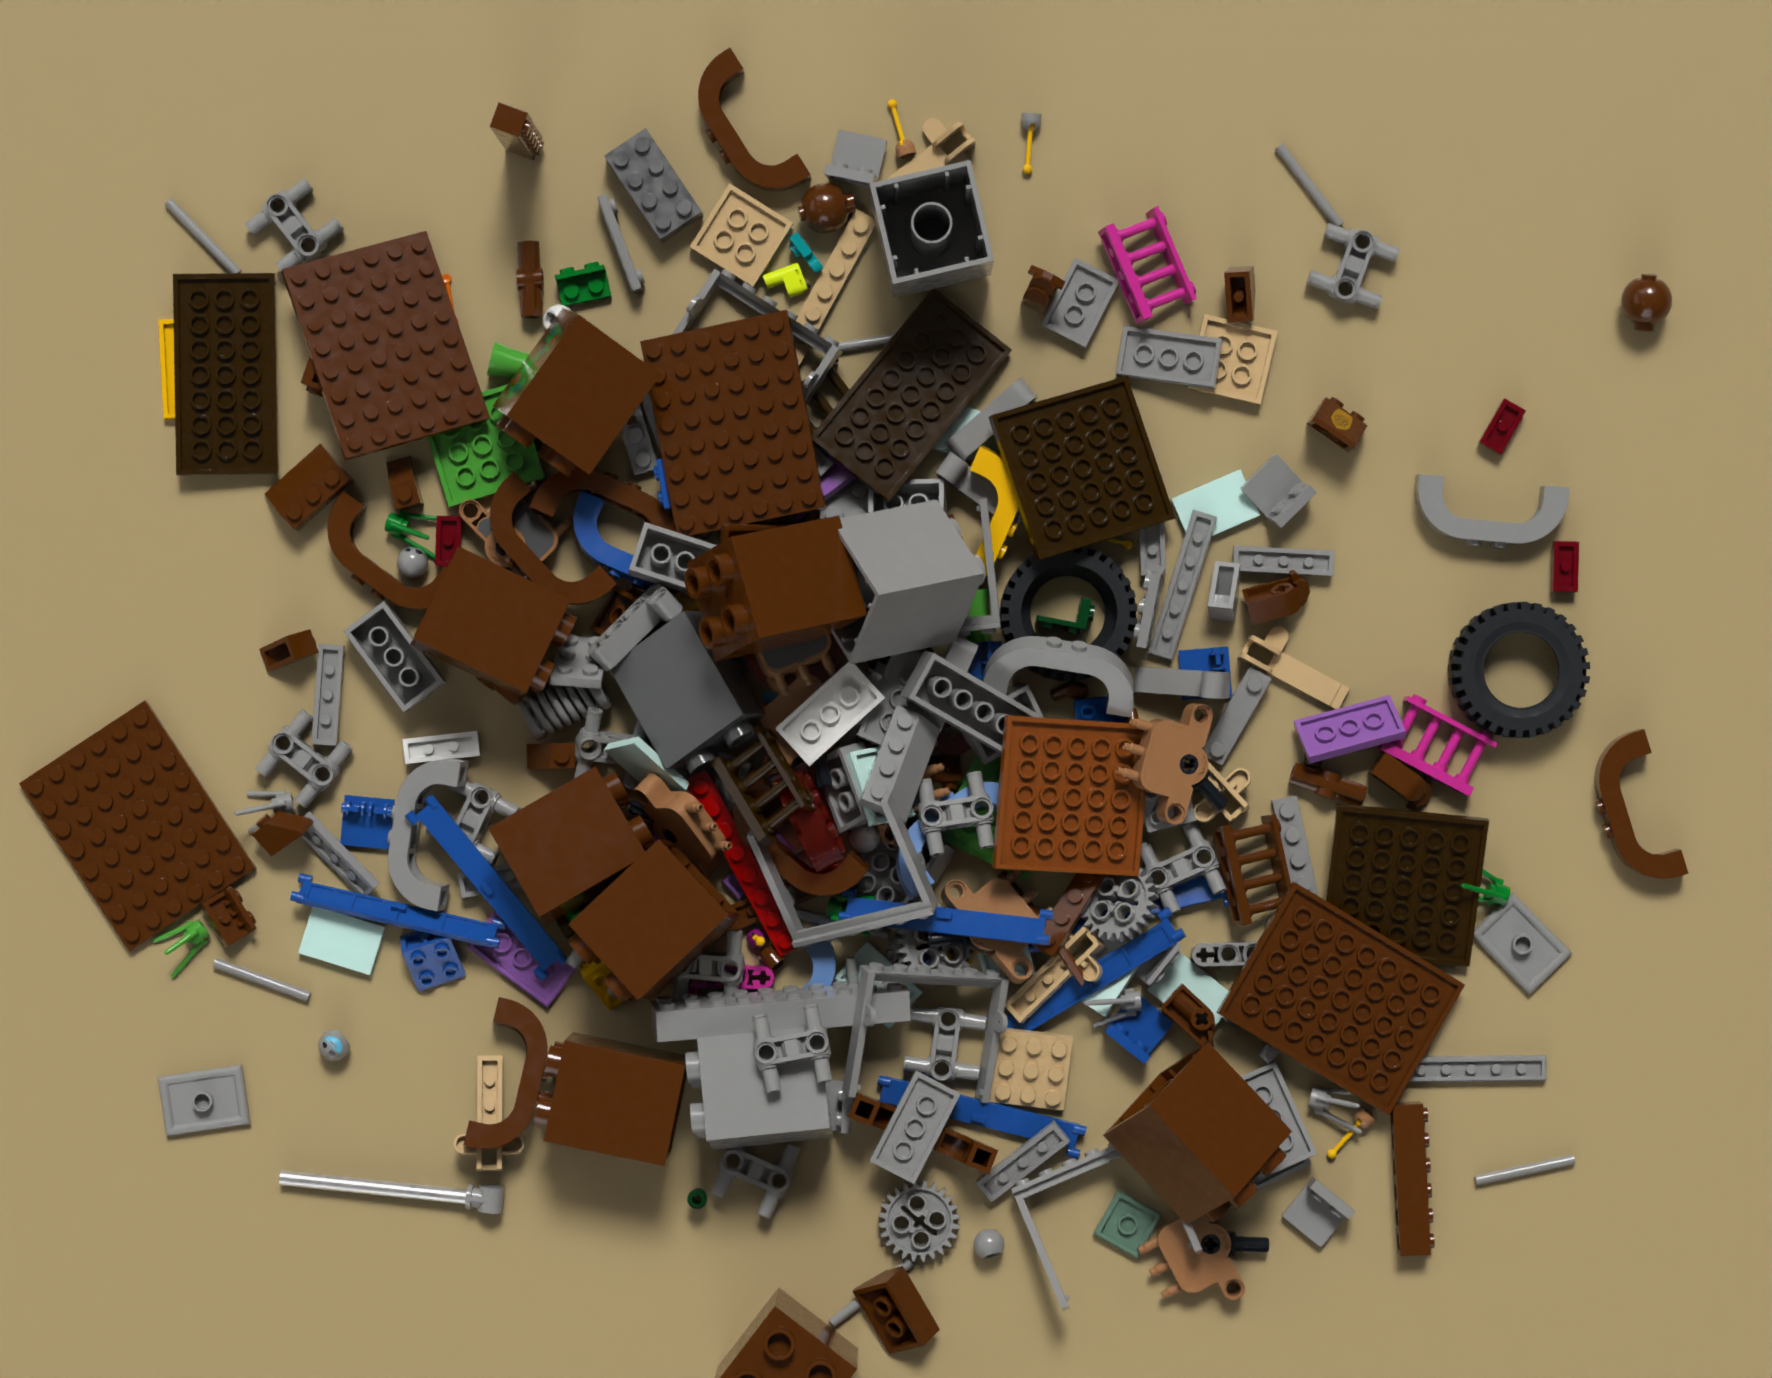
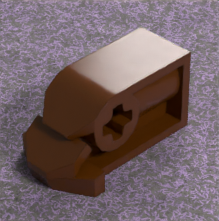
[1021,265,1066,314]
[1242,570,1310,626]
[1368,752,1432,809]
[1160,983,1216,1047]

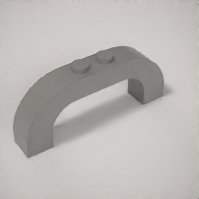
[1415,474,1570,549]
[982,636,1134,718]
[387,759,469,911]

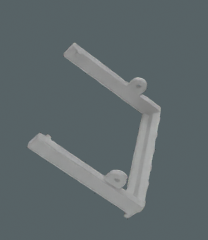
[673,268,843,405]
[835,497,1001,636]
[747,792,938,948]
[842,962,1009,1103]
[1011,1143,1203,1311]

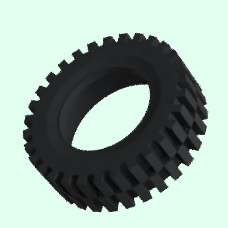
[1000,546,1138,681]
[1448,602,1590,738]

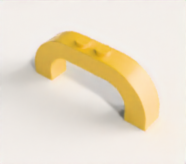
[970,445,1019,577]

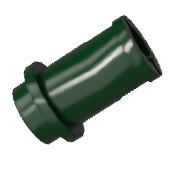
[687,1188,707,1209]

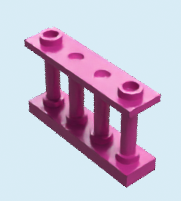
[1098,206,1197,324]
[1378,694,1498,797]

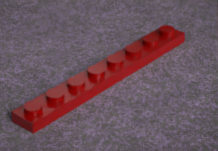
[686,769,798,957]

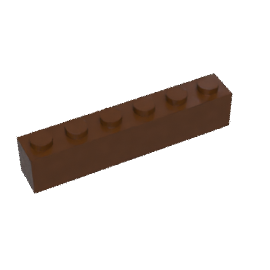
[490,102,544,161]
[1390,1101,1435,1257]

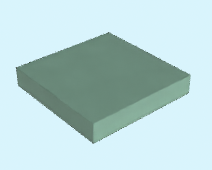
[1093,1189,1162,1258]

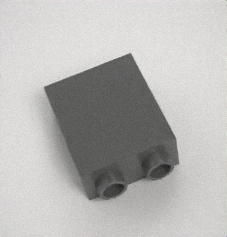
[610,611,766,775]

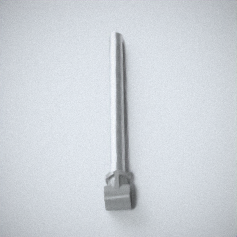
[279,1170,505,1214]

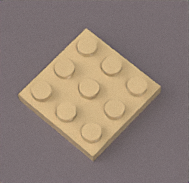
[690,183,793,288]
[1187,314,1278,405]
[989,1028,1073,1111]

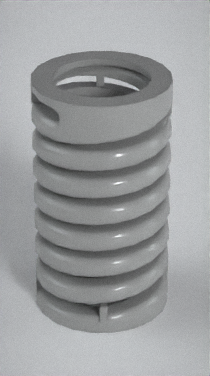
[518,684,612,741]

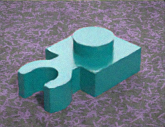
[789,232,823,274]

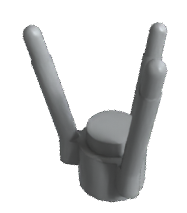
[234,790,295,833]
[1084,988,1142,1028]
[1309,1086,1362,1134]

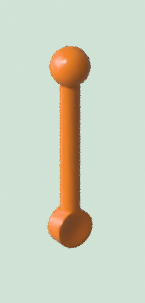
[442,274,458,322]

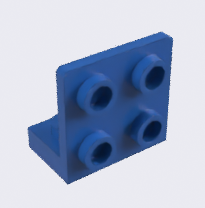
[400,931,466,991]
[1103,996,1173,1064]

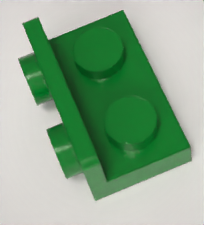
[555,262,612,307]

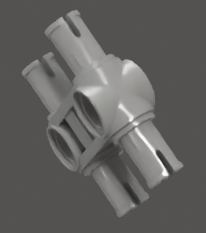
[245,178,344,271]
[1306,223,1400,309]
[574,707,651,789]
[255,709,353,808]
[917,771,994,857]
[426,781,521,866]
[1140,821,1227,914]
[673,929,746,999]
[752,1004,832,1093]
[903,1006,987,1081]
[711,1143,801,1219]

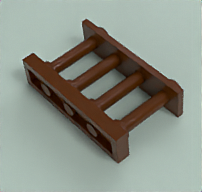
[1212,814,1291,926]

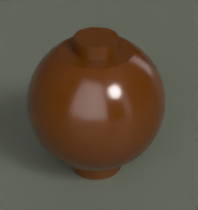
[798,183,856,234]
[1621,274,1672,331]

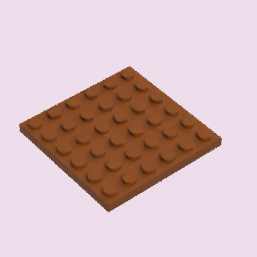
[992,715,1146,876]

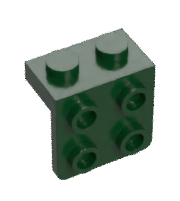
[1035,598,1095,634]

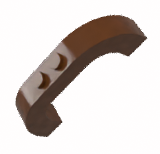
[698,48,811,191]
[527,468,676,532]
[490,472,617,605]
[327,491,447,610]
[1594,729,1689,879]
[733,769,870,895]
[463,997,548,1151]
[847,1092,999,1174]

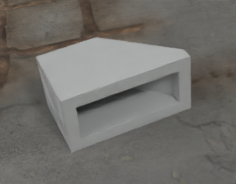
[1208,561,1241,621]

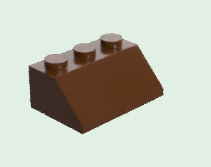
[265,443,354,531]
[853,1266,940,1354]

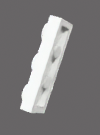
[402,731,481,764]

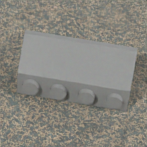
[858,706,940,823]

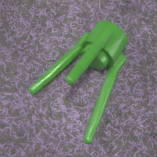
[153,919,210,978]

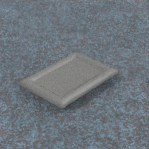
[1473,892,1572,995]
[158,1064,251,1137]

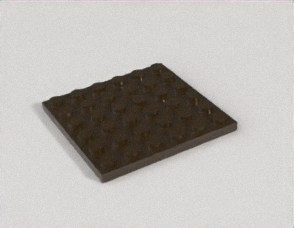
[988,376,1175,561]
[1325,803,1489,967]

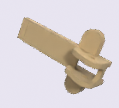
[887,118,976,179]
[1238,626,1350,709]
[1183,759,1251,825]
[1005,926,1107,1024]
[454,1056,525,1172]

